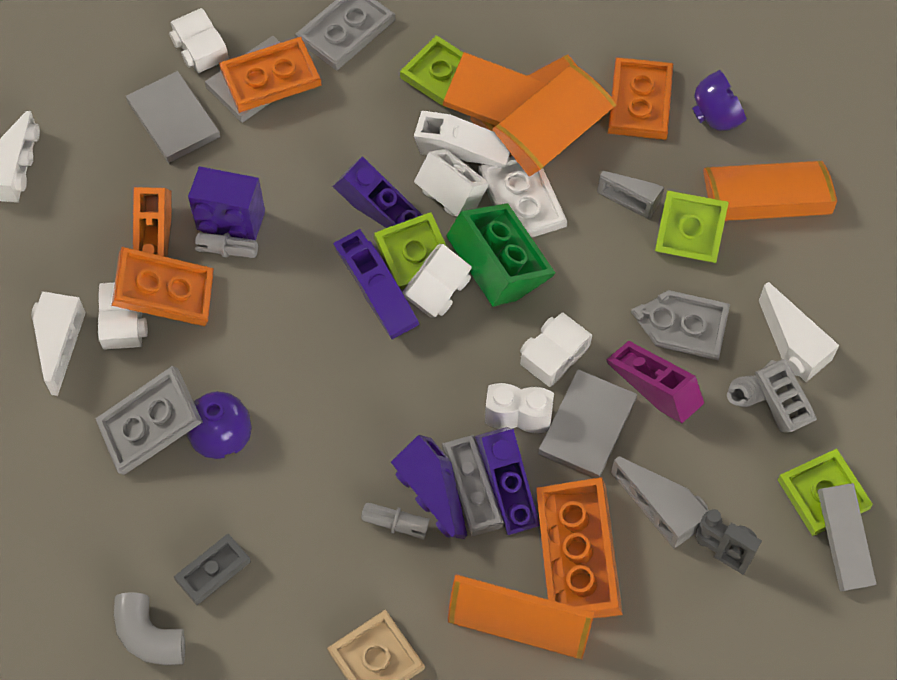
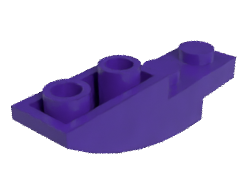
[333,229,420,340]

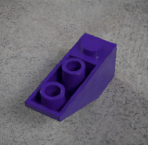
[332,156,422,228]
[475,427,540,535]
[391,435,468,539]

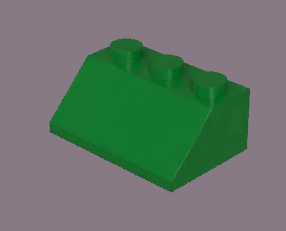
[446,203,556,307]

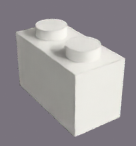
[414,149,490,217]

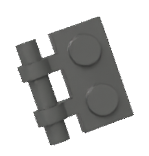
[696,509,762,575]

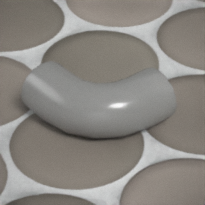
[114,592,185,665]

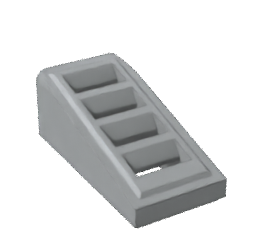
[597,171,664,219]
[755,359,817,432]

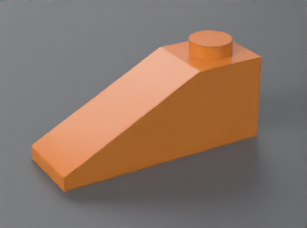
[133,187,172,257]

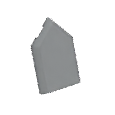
[631,290,730,360]

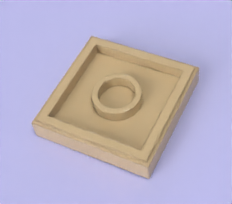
[327,609,425,680]

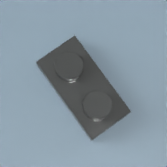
[174,533,251,606]

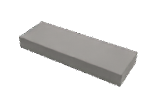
[442,435,504,537]
[818,483,877,591]

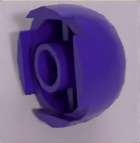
[692,70,747,131]
[186,391,252,459]

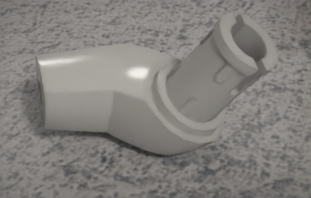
[727,360,783,407]

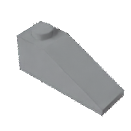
[611,456,709,549]

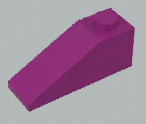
[606,341,705,423]

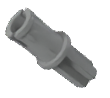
[195,232,258,258]
[361,502,430,540]

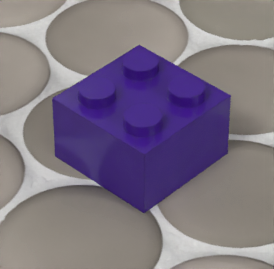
[188,166,265,241]

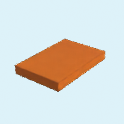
[219,37,322,113]
[442,52,547,126]
[608,57,673,140]
[111,247,214,327]

